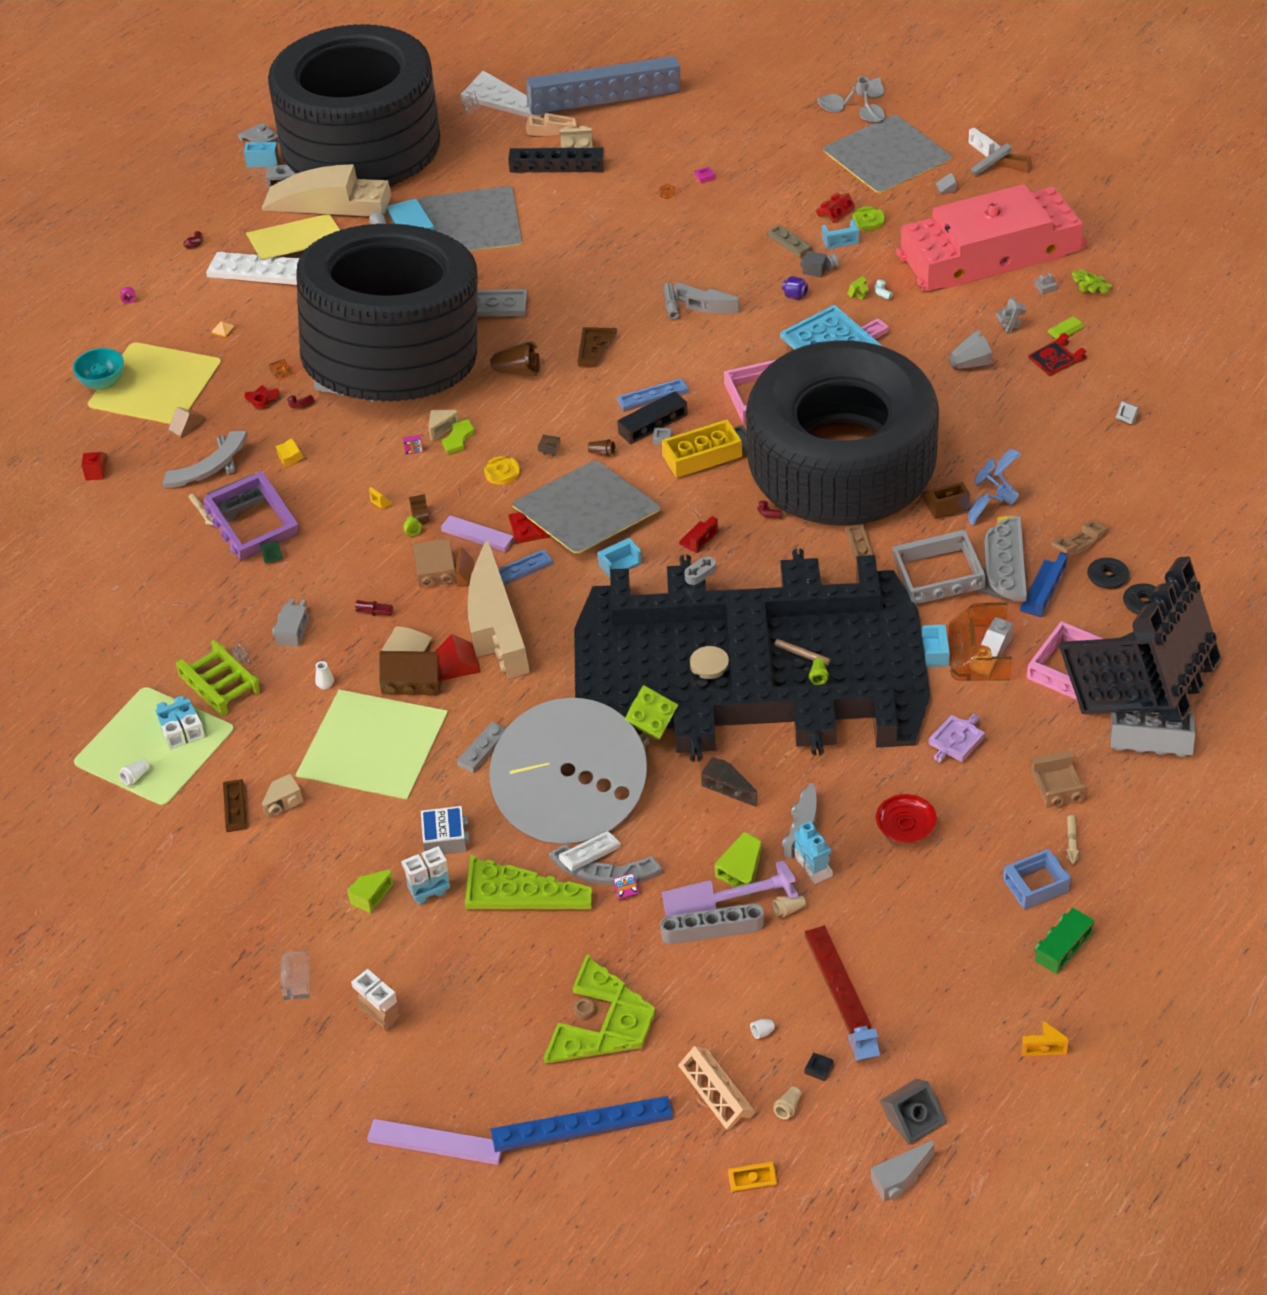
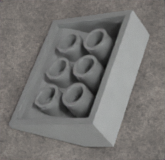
[1110,710,1195,757]

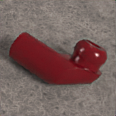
[183,231,202,249]

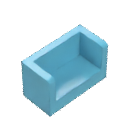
[244,142,279,167]
[822,219,859,249]
[598,538,642,578]
[922,624,950,667]

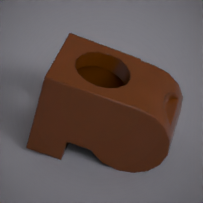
[409,494,430,523]

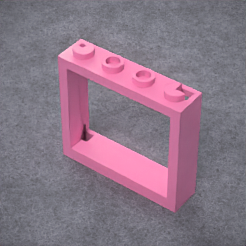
[724,360,775,424]
[1027,621,1103,700]

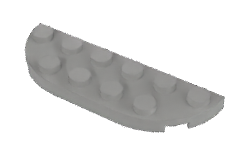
[984,516,1027,601]

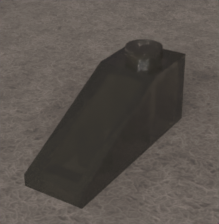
[701,756,757,807]

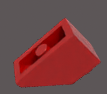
[81,452,107,481]

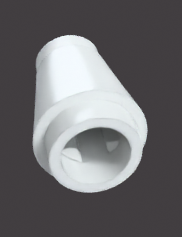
[315,661,334,690]
[119,759,149,785]

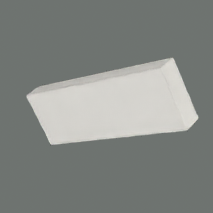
[559,831,621,871]

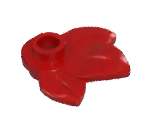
[244,385,279,409]

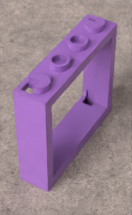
[203,471,298,561]

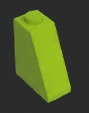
[715,832,761,896]

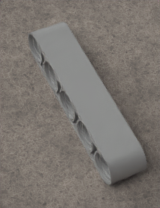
[660,904,764,944]

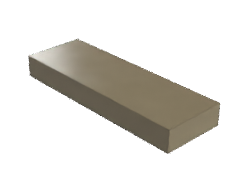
[767,225,812,258]

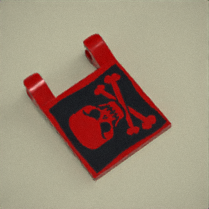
[1028,333,1087,376]

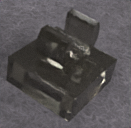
[538,434,561,457]

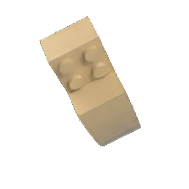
[261,165,391,216]
[468,541,530,679]

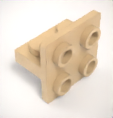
[560,126,593,148]

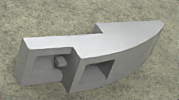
[674,282,740,314]
[782,783,817,859]

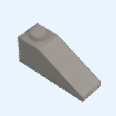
[970,617,1013,677]
[871,1141,934,1201]

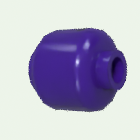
[782,276,808,300]

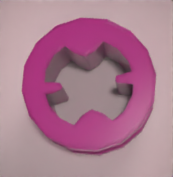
[120,287,136,304]

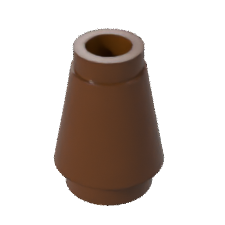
[588,439,616,457]

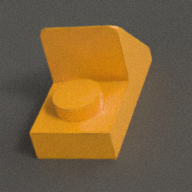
[1021,1021,1069,1056]

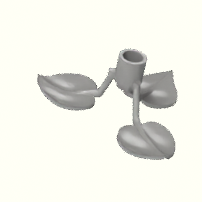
[817,76,885,122]

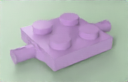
[928,714,985,762]

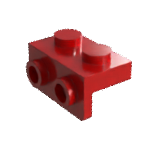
[815,193,855,223]

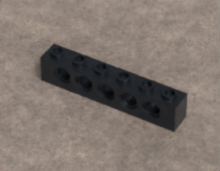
[508,147,605,173]

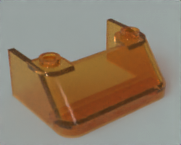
[948,602,1012,681]

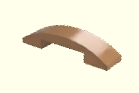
[1051,520,1108,555]

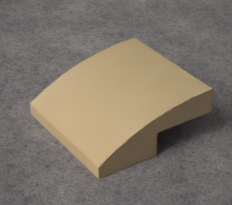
[381,626,432,651]

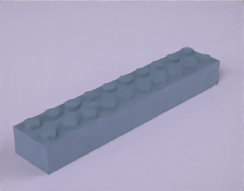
[526,56,680,115]

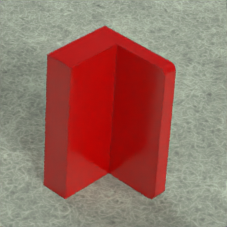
[679,516,718,553]

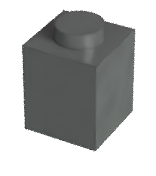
[800,251,827,278]

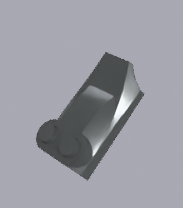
[207,474,266,522]

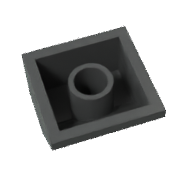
[879,1079,947,1144]

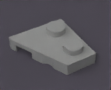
[238,123,279,143]

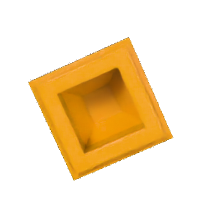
[212,321,235,338]

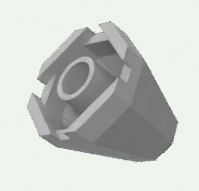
[949,330,994,369]

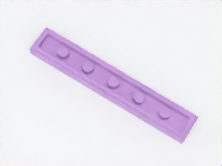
[367,1119,503,1165]

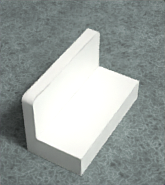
[969,128,1001,157]

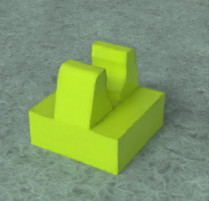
[847,276,869,300]

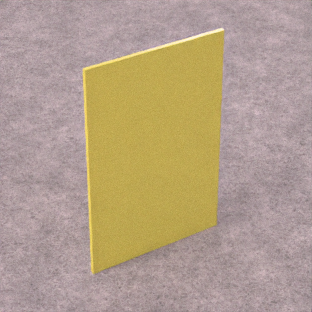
[246,214,340,260]

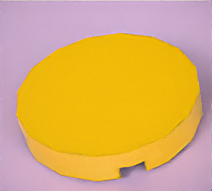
[484,456,520,485]

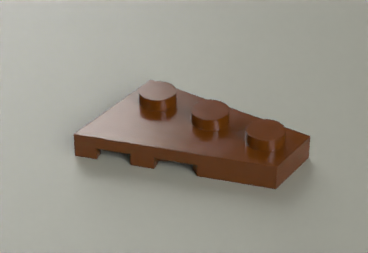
[578,327,617,366]

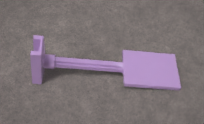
[661,861,798,917]

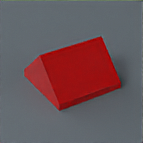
[435,634,480,680]

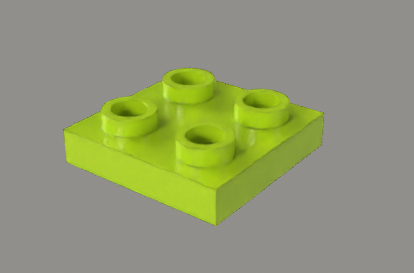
[624,685,678,740]

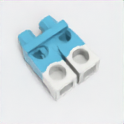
[155,695,205,750]
[794,821,833,884]
[401,846,450,904]

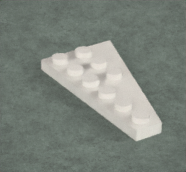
[460,71,548,118]

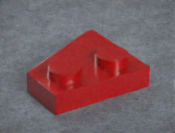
[508,512,550,544]

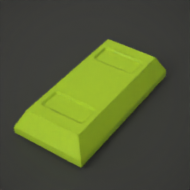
[1047,316,1085,340]

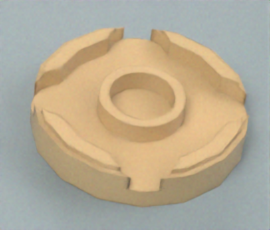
[690,646,729,679]

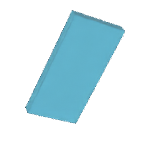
[386,198,434,230]

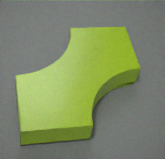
[441,419,475,455]

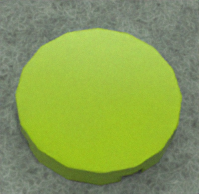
[852,206,885,231]

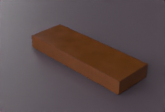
[223,779,247,832]

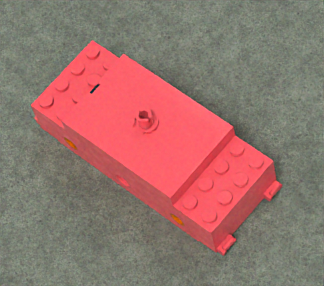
[896,184,1086,292]

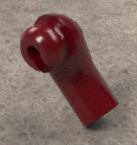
[287,395,314,408]
[757,500,781,519]

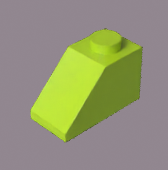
[347,870,394,913]

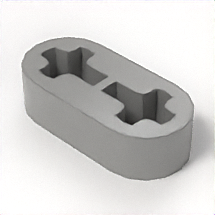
[685,556,716,585]

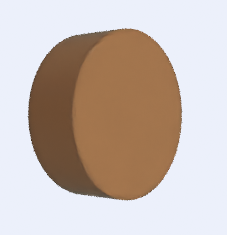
[573,998,595,1020]

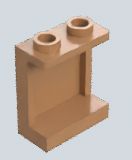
[412,538,456,588]
[1031,751,1087,808]

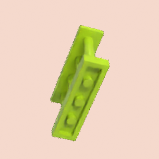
[176,640,260,717]

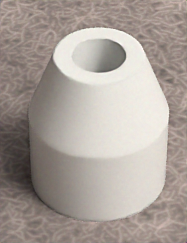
[750,1019,775,1039]

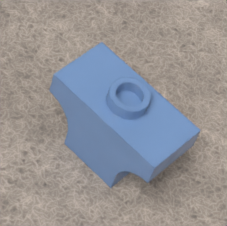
[847,1026,880,1061]

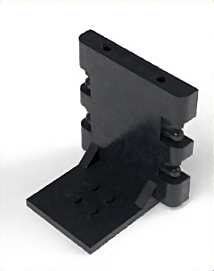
[1059,556,1221,722]

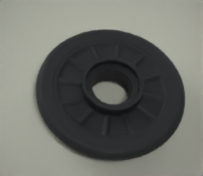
[1087,557,1129,588]
[1123,583,1156,614]

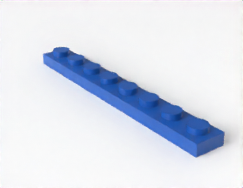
[490,1096,673,1152]

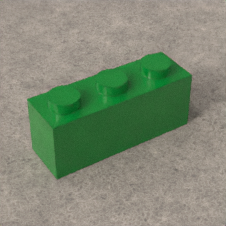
[1034,907,1094,974]

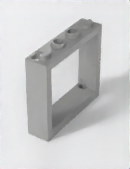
[892,530,985,605]

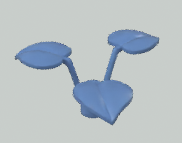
[968,449,1022,526]

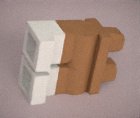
[351,969,401,1031]

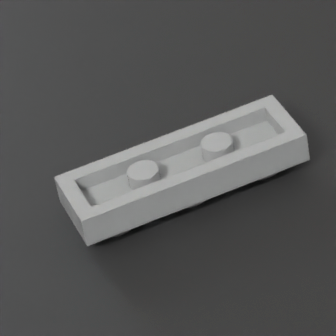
[457,722,506,773]

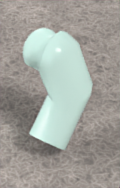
[874,279,893,300]

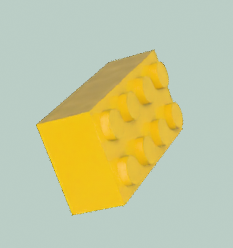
[661,419,742,478]

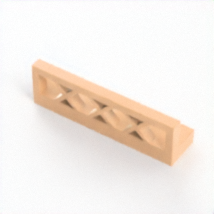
[678,1046,756,1130]

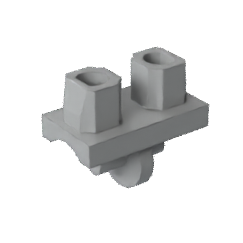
[996,298,1027,333]

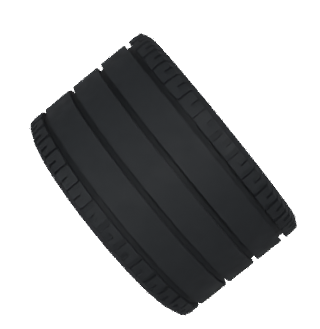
[268,24,441,186]
[296,223,478,402]

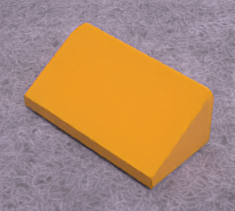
[727,1161,777,1192]

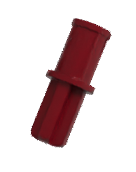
[355,600,393,616]

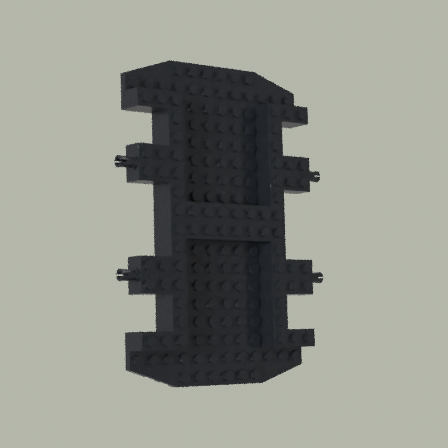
[574,548,930,762]

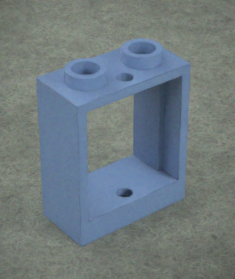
[1003,849,1071,910]

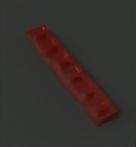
[805,925,871,1034]

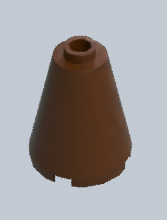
[490,341,540,376]

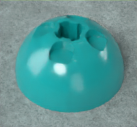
[73,348,124,390]

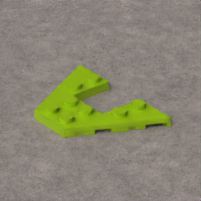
[544,954,656,1063]

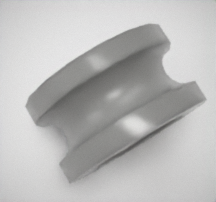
[827,253,839,270]

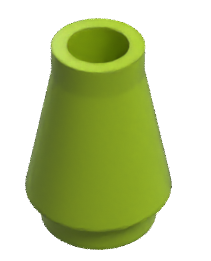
[809,658,829,685]

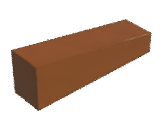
[994,154,1032,173]

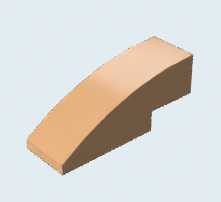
[526,113,577,136]

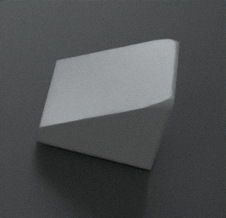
[936,173,957,194]

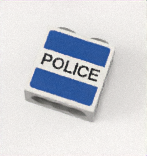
[421,806,470,854]

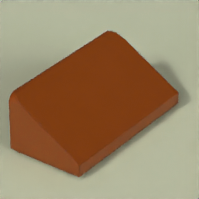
[455,547,474,587]

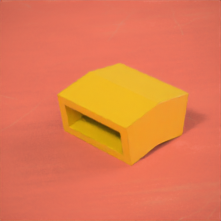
[275,438,304,467]

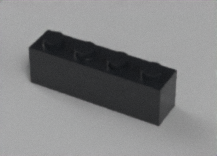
[617,391,688,445]

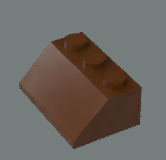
[379,651,442,695]

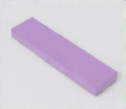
[441,515,514,552]

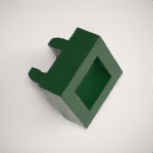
[260,540,283,564]

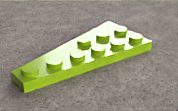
[465,855,592,909]

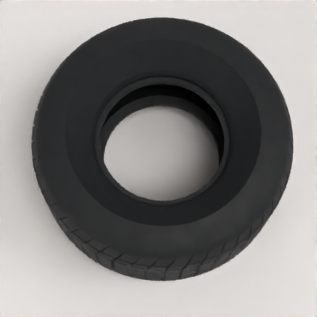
[746,340,939,525]

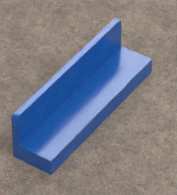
[1020,552,1068,617]

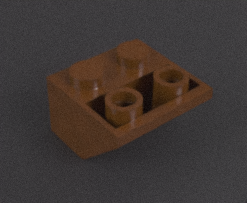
[921,482,970,519]

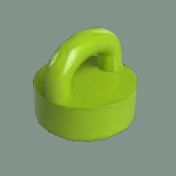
[403,516,422,537]

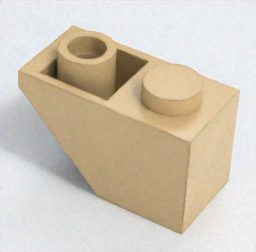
[262,774,303,819]

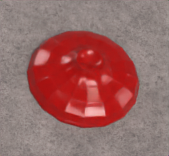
[875,794,937,843]

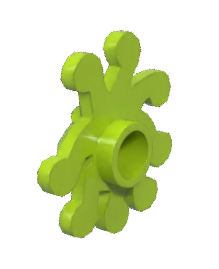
[1072,269,1112,294]

